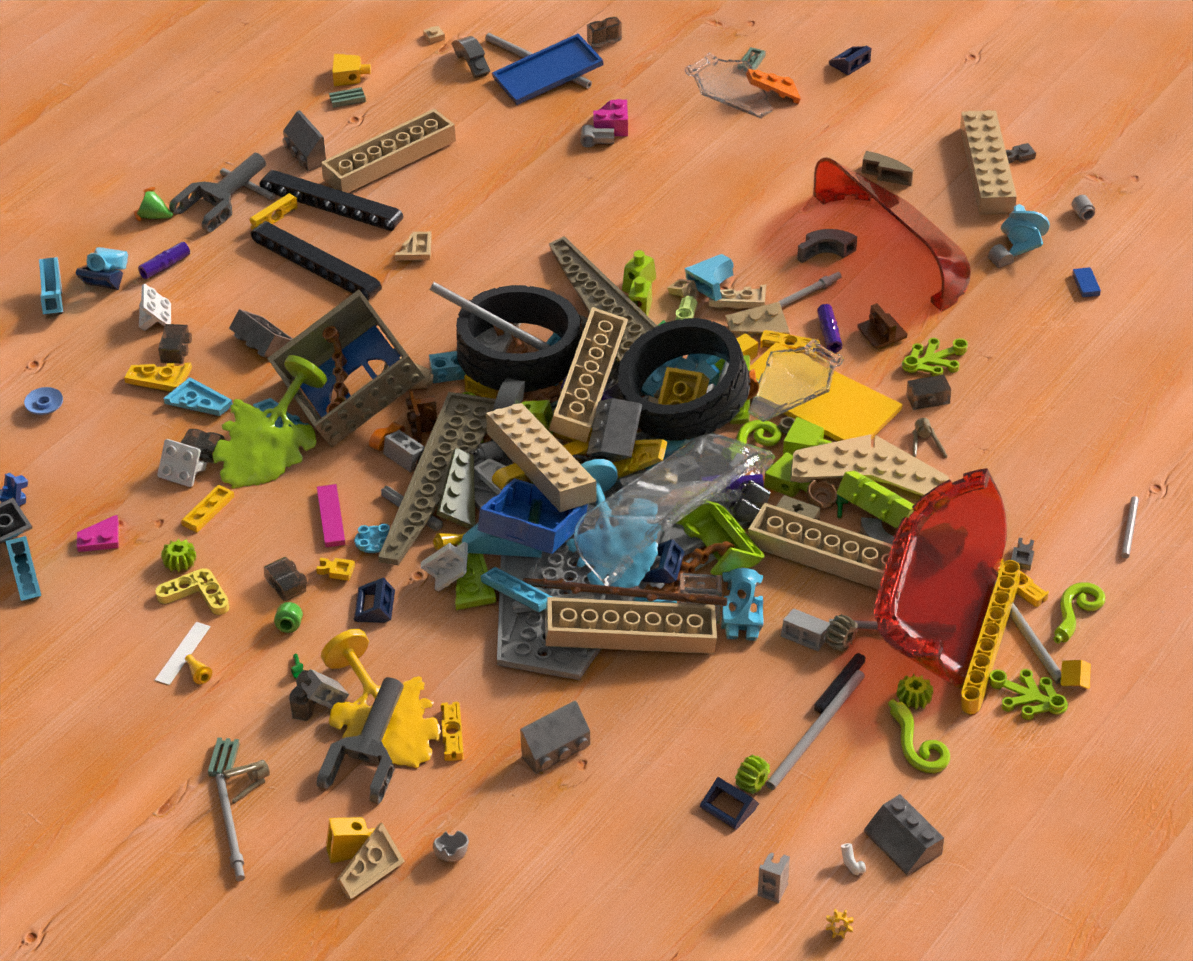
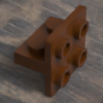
[857,304,908,349]
[406,390,437,443]

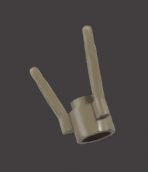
[912,418,948,458]
[222,760,270,803]

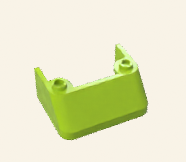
[668,495,764,577]

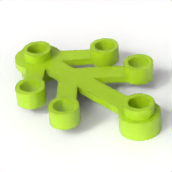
[902,338,968,378]
[989,669,1068,720]

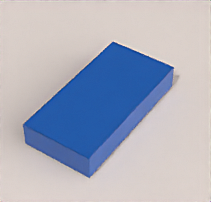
[1072,267,1101,297]

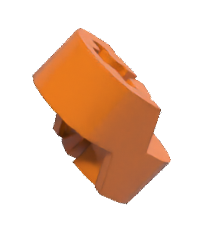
[369,422,405,451]

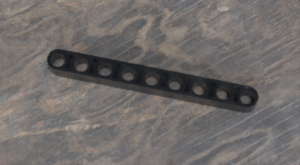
[259,170,404,231]
[250,221,382,300]

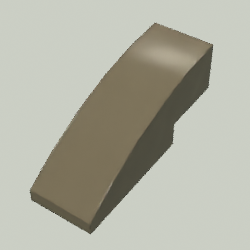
[862,151,914,186]

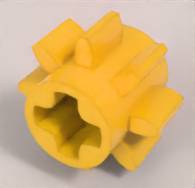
[825,909,854,939]

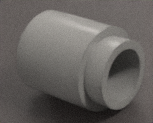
[1071,195,1095,220]
[477,440,507,462]

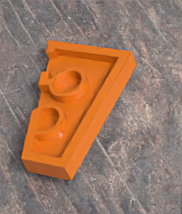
[746,69,801,104]

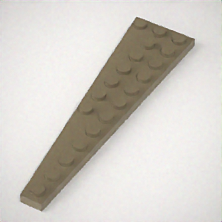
[549,236,657,364]
[378,392,496,565]

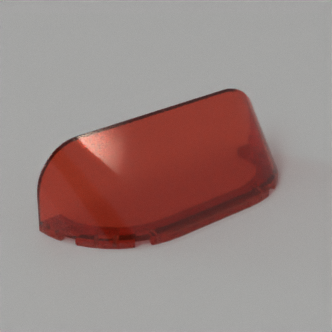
[813,157,971,312]
[874,468,1007,688]

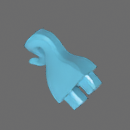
[86,247,128,272]

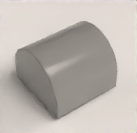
[988,244,1014,268]

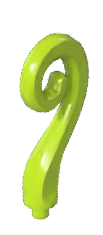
[719,420,782,465]
[1053,582,1106,644]
[888,699,950,773]

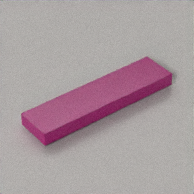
[317,484,346,548]

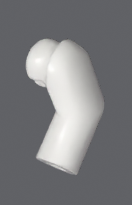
[841,843,866,876]

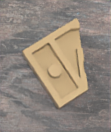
[395,231,432,261]

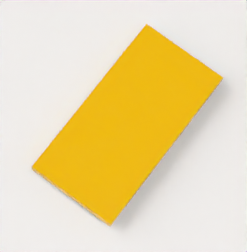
[750,342,903,441]

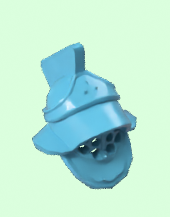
[1001,204,1050,256]

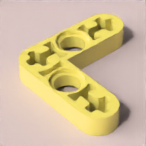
[155,568,229,615]

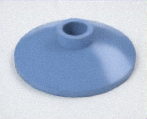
[24,387,63,415]

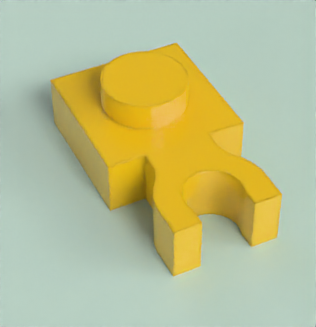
[316,557,355,581]

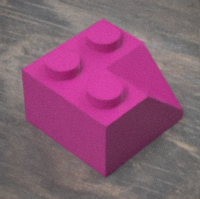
[593,99,628,136]

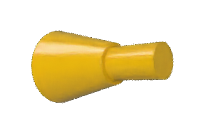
[433,533,465,550]
[185,654,213,685]

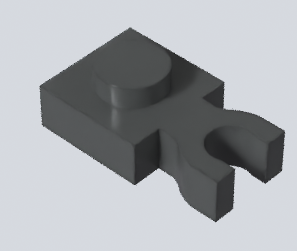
[1006,143,1036,163]
[1011,538,1034,571]

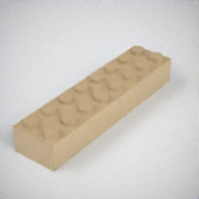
[321,109,456,193]
[960,110,1017,215]
[549,307,628,443]
[486,403,596,512]
[748,503,916,597]
[545,597,717,654]

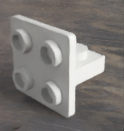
[139,284,171,331]
[157,439,207,487]
[421,542,468,591]

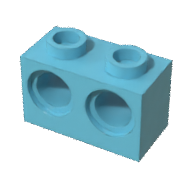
[429,351,466,383]

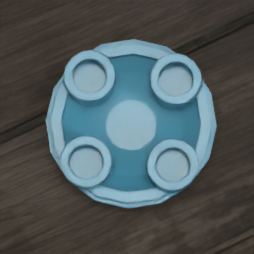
[354,524,390,553]

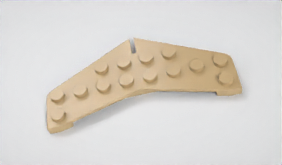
[790,434,950,507]

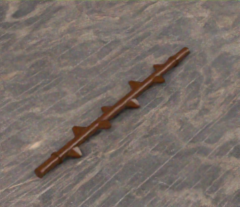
[523,578,727,606]

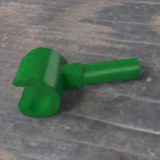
[836,494,848,518]
[290,654,305,679]

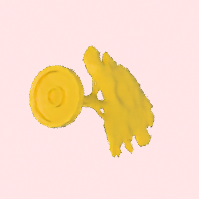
[321,629,441,768]

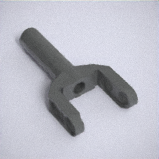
[169,152,266,232]
[316,677,404,804]

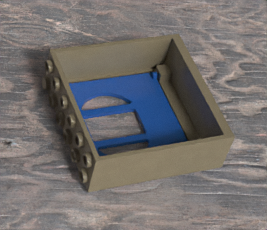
[267,290,425,447]

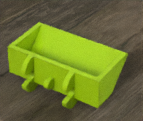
[836,471,922,531]

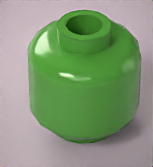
[274,602,303,633]

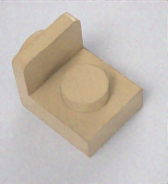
[667,279,699,300]

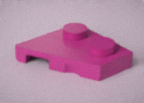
[77,515,119,552]

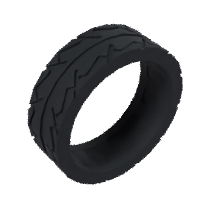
[456,285,580,392]
[618,318,750,441]

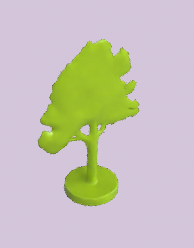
[213,355,327,489]

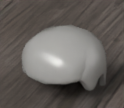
[432,831,469,862]

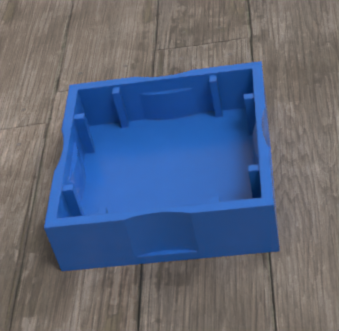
[478,478,588,554]

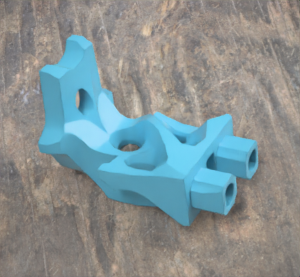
[721,568,763,641]

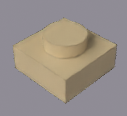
[423,26,445,44]

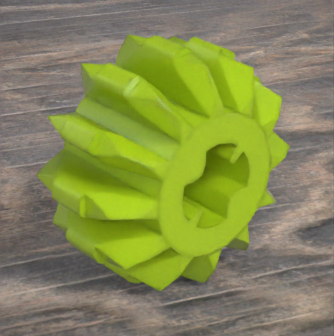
[161,538,197,572]
[896,673,933,710]
[735,754,770,794]

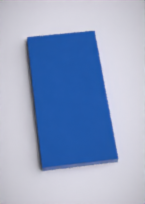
[492,33,604,105]

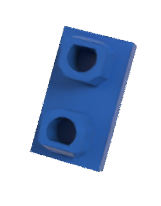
[0,473,28,507]

